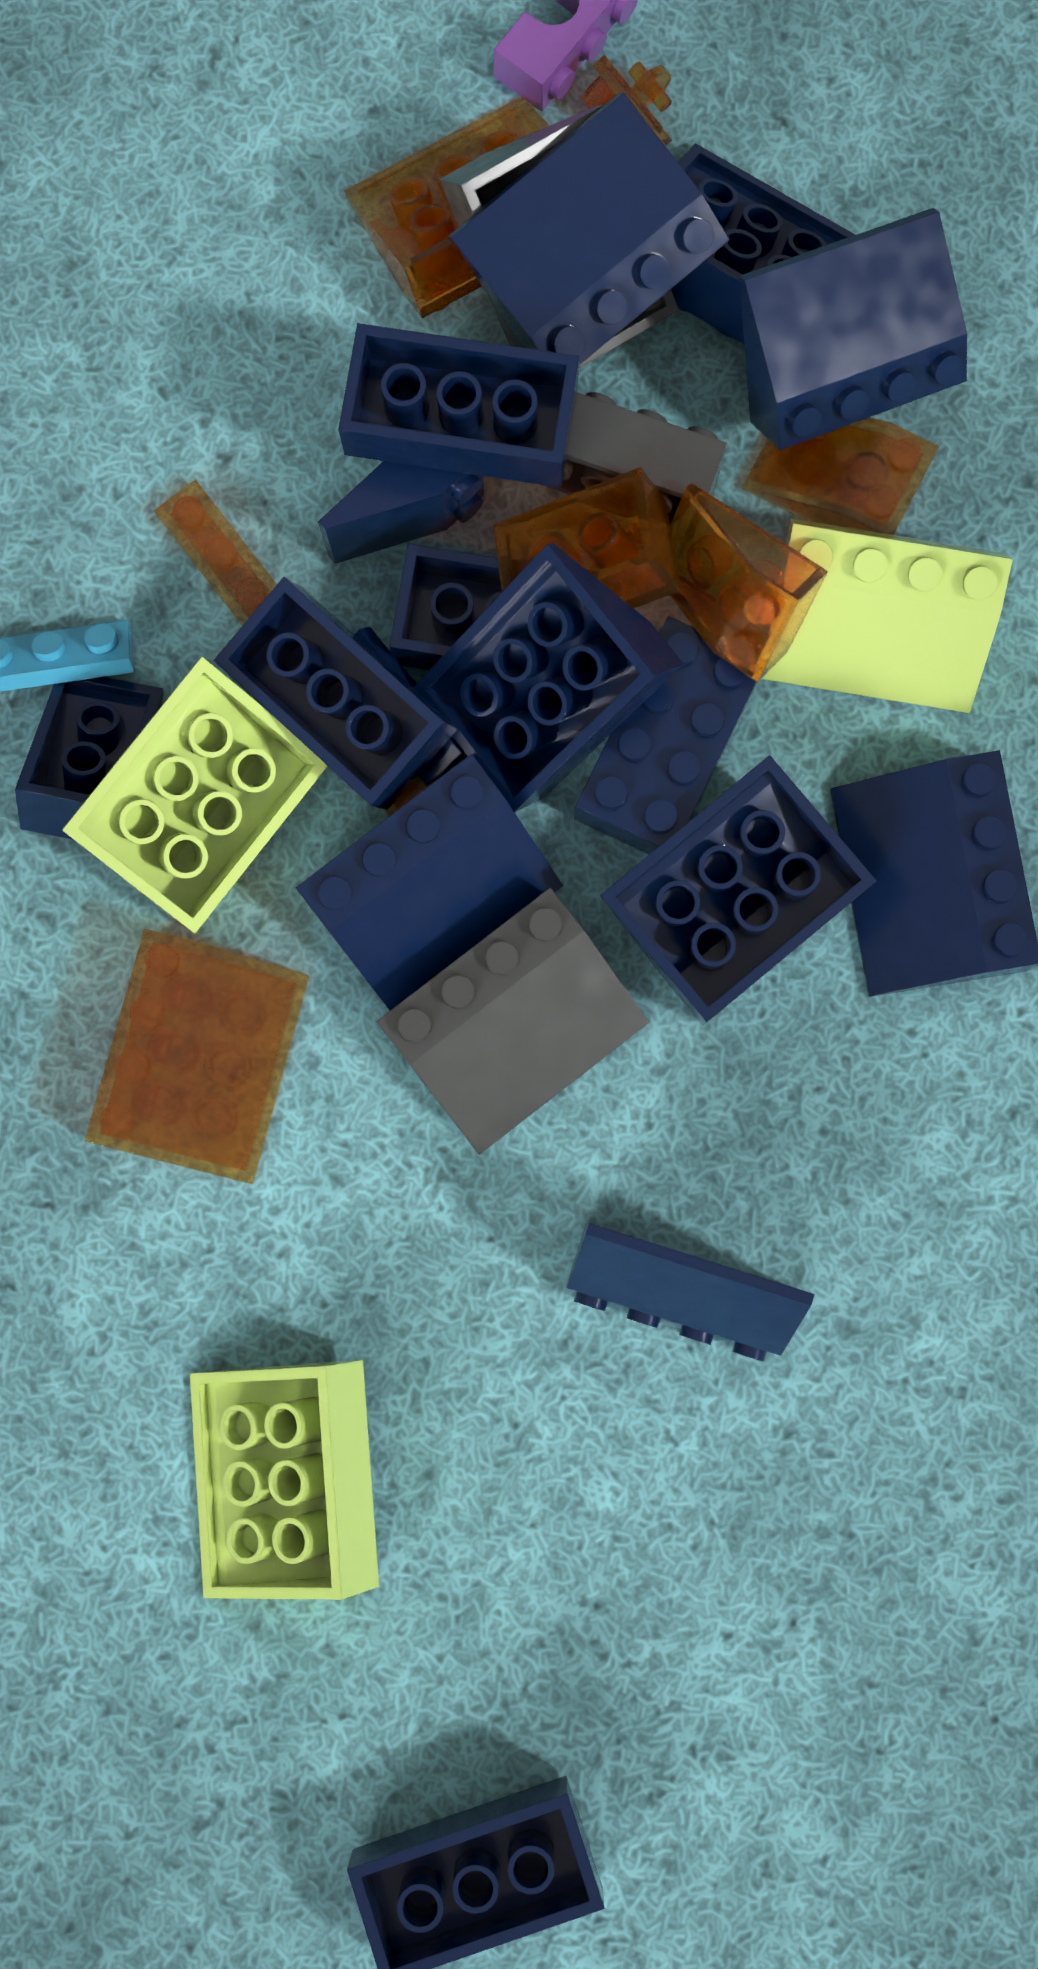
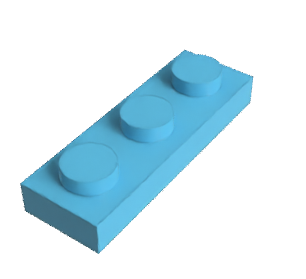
[0,620,134,692]

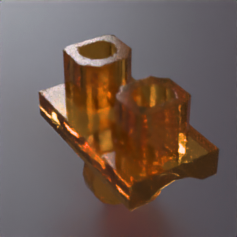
[580,55,672,146]

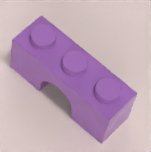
[493,0,638,112]

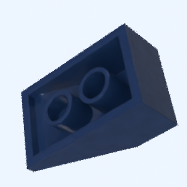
[318,461,484,564]
[15,677,164,840]

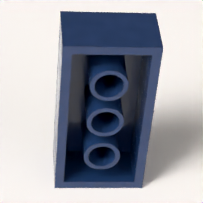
[338,323,580,488]
[389,543,621,670]
[213,577,458,810]
[574,616,766,854]
[347,1775,605,1969]

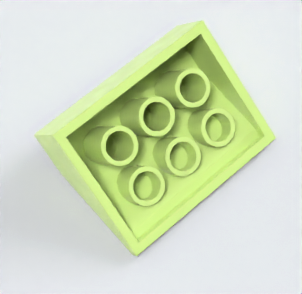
[760,518,1013,713]
[62,657,328,933]
[190,1360,379,1600]

